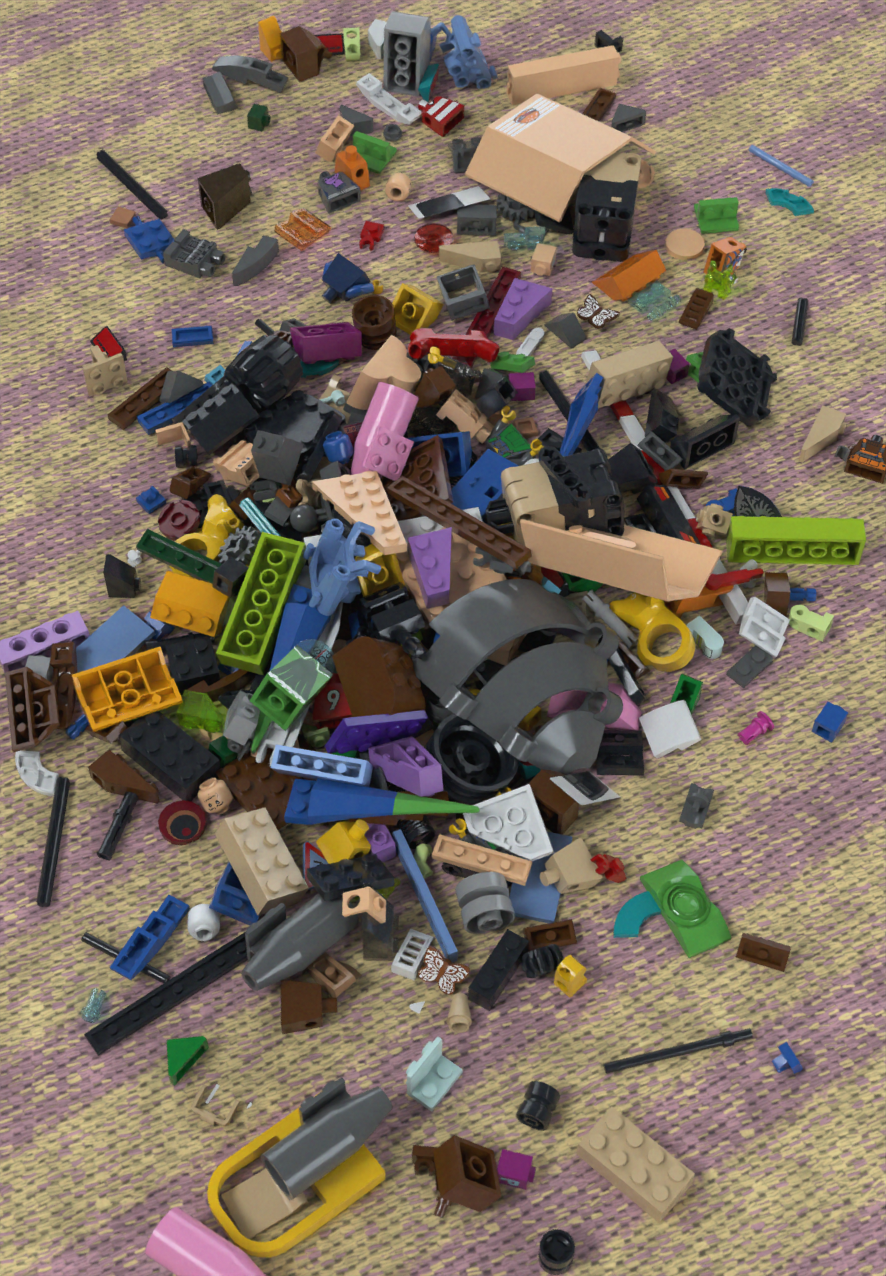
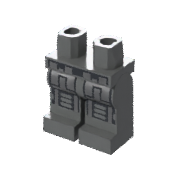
[163,229,225,279]

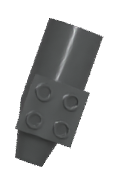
[241,893,359,991]
[261,1077,393,1200]

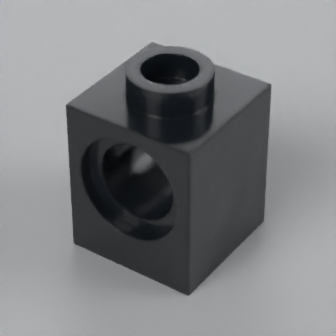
[212,557,249,598]

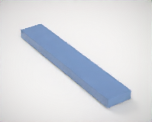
[392,829,458,963]

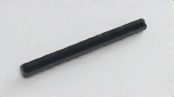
[96,150,168,220]
[539,370,601,451]
[36,777,70,907]

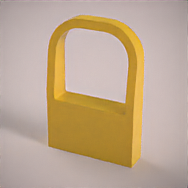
[207,1091,385,1258]

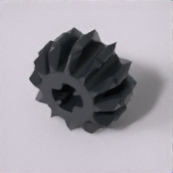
[520,944,564,979]

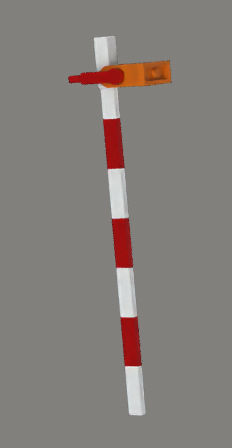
[581,350,764,625]

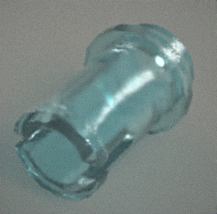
[81,988,107,1023]

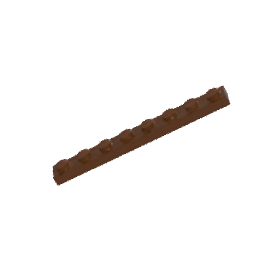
[387,476,532,569]

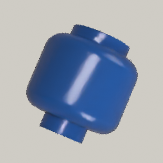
[323,431,354,464]

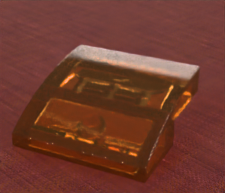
[274,208,331,251]

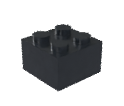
[165,636,220,695]

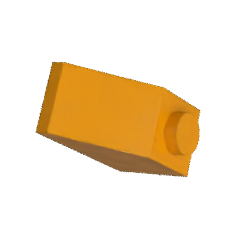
[258,16,282,62]

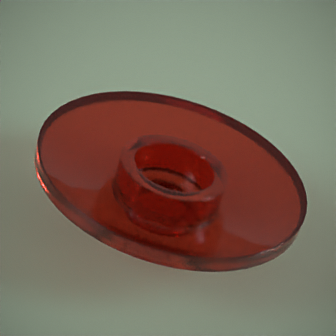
[414,223,453,253]

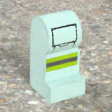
[681,615,724,659]

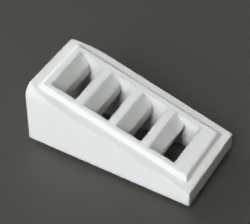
[391,929,433,981]

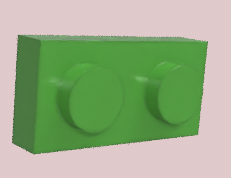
[490,351,535,373]

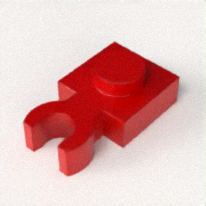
[359,221,385,251]
[591,854,627,883]

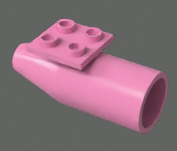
[351,382,419,481]
[145,1207,267,1276]

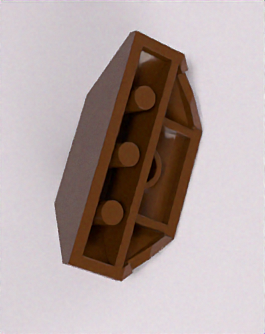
[5,667,60,752]

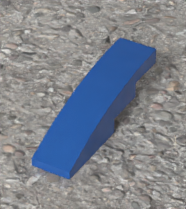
[110,894,190,980]

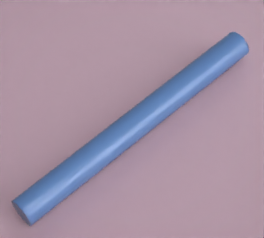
[749,145,814,187]

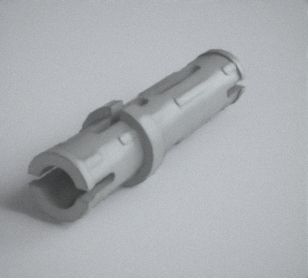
[582,590,638,648]

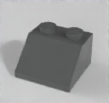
[251,430,304,486]

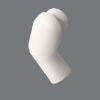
[740,559,758,588]

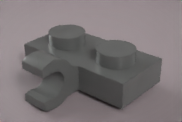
[473,547,513,574]

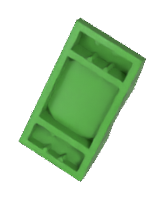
[640,860,732,958]

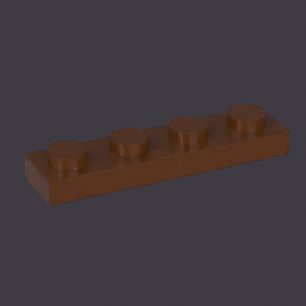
[108,367,172,430]

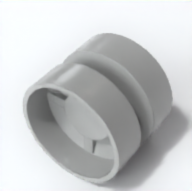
[455,872,515,934]

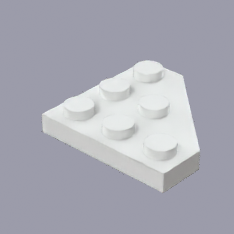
[463,784,554,861]

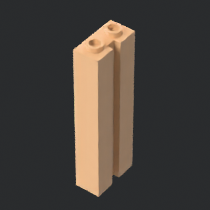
[507,45,621,105]

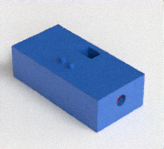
[451,449,518,524]

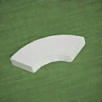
[15,751,59,797]

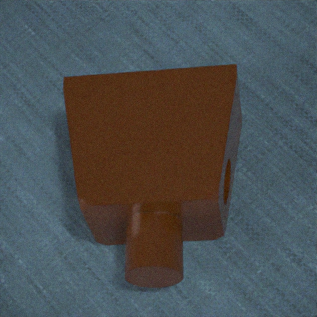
[281,980,338,1034]

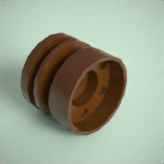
[352,295,397,350]

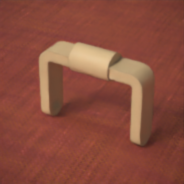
[191,1084,240,1127]

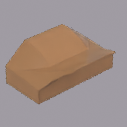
[306,952,362,998]

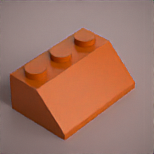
[592,250,666,302]

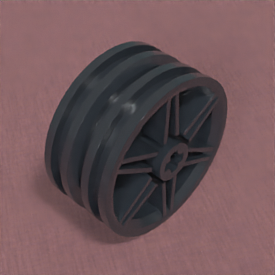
[424,714,519,805]

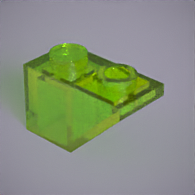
[177,690,225,733]

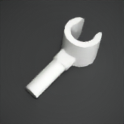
[128,550,142,567]

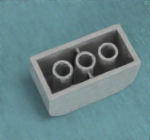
[383,11,431,97]

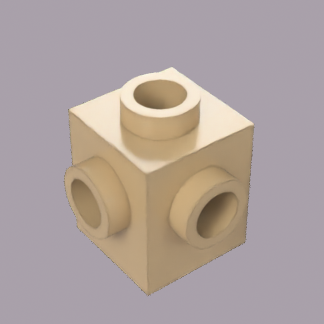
[696,504,733,537]

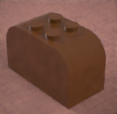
[332,636,425,717]

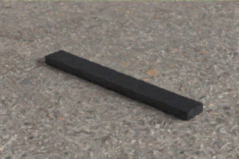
[84,932,248,1056]

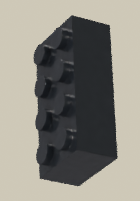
[119,711,220,801]

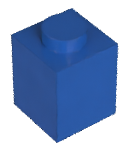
[811,702,848,743]

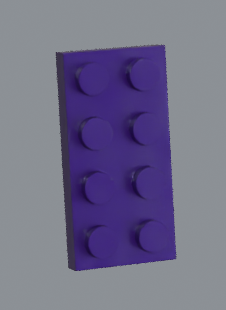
[325,710,428,754]

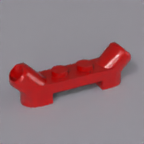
[408,328,500,363]

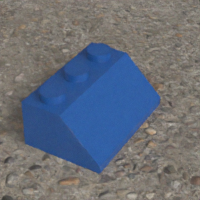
[407,431,472,477]

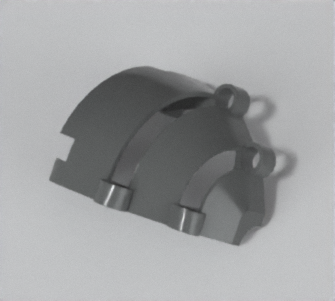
[410,579,623,775]

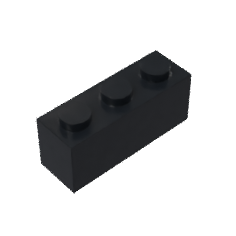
[468,929,529,1011]

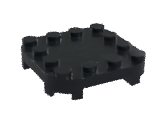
[697,328,777,427]
[245,390,346,464]

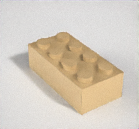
[586,341,673,408]
[215,807,309,915]
[576,1106,695,1223]

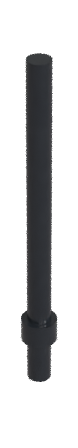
[603,1028,753,1074]

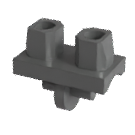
[679,783,714,829]

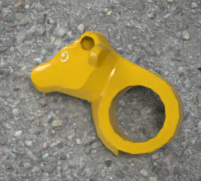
[169,494,245,579]
[609,592,695,672]

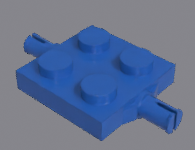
[124,216,174,264]

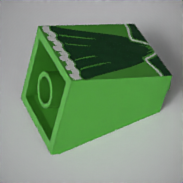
[249,645,333,731]

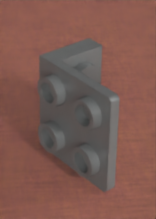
[448,137,482,173]
[457,204,497,235]

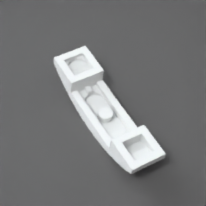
[356,73,422,124]

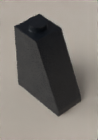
[608,443,658,493]

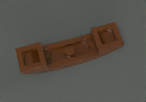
[50,642,77,730]
[184,669,256,706]

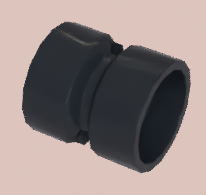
[516,1081,561,1131]
[538,1229,575,1275]

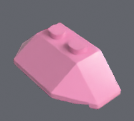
[547,682,642,730]

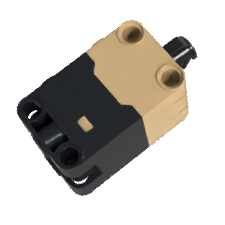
[572,151,641,262]
[485,449,625,546]

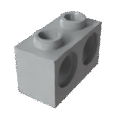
[223,690,260,745]

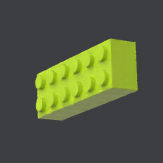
[726,516,866,565]
[216,532,307,675]

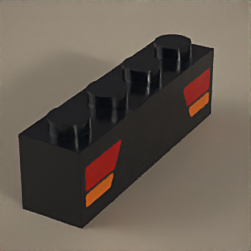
[637,484,701,545]

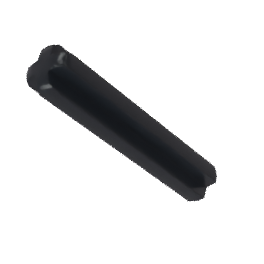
[792,297,809,346]

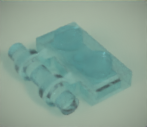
[628,281,681,321]

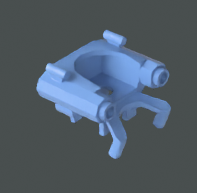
[431,15,498,89]
[303,519,381,616]

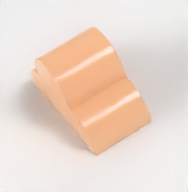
[346,335,421,410]

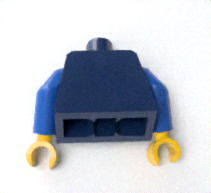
[322,253,384,304]

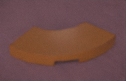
[275,470,303,508]

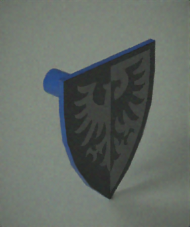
[734,485,782,517]

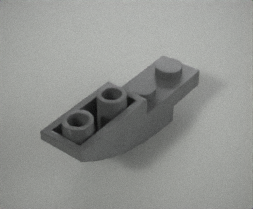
[212,55,288,93]

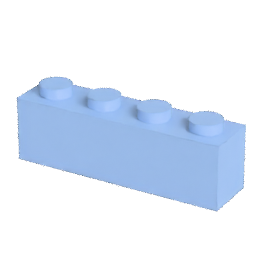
[271,745,374,787]

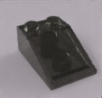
[362,883,399,961]

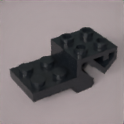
[351,582,425,643]

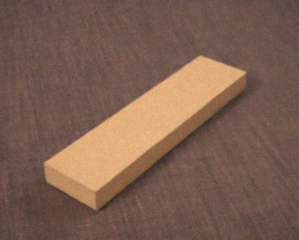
[432,834,532,886]

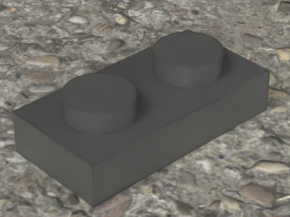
[726,645,774,688]

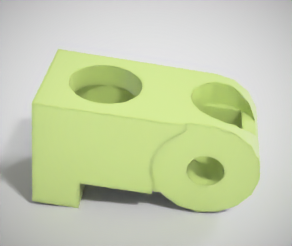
[343,28,360,61]
[789,605,834,642]

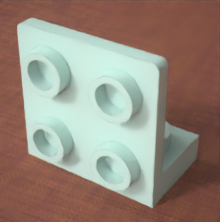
[406,1037,463,1112]

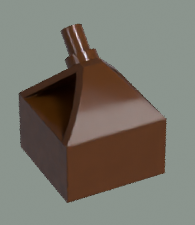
[280,26,332,82]
[529,769,579,835]
[433,1135,502,1218]

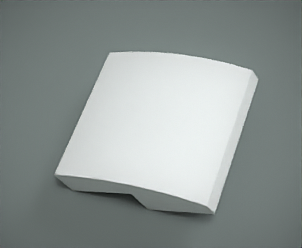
[739,597,790,657]
[639,700,702,758]

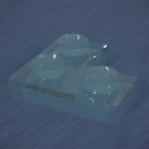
[503,227,545,249]

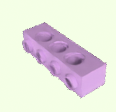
[0,611,89,673]

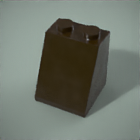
[198,163,252,230]

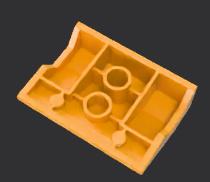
[72,647,183,732]

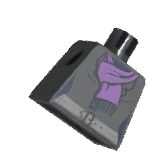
[318,171,361,214]

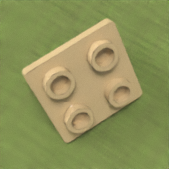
[83,345,128,397]

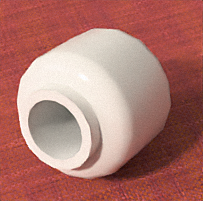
[188,904,220,941]

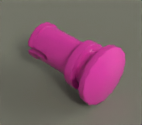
[737,711,774,745]

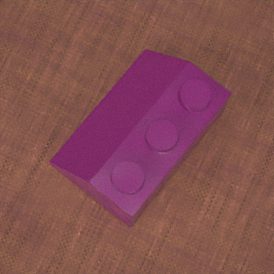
[290,322,362,364]

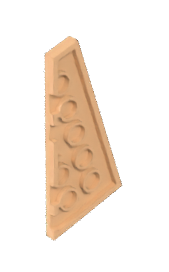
[312,471,407,555]

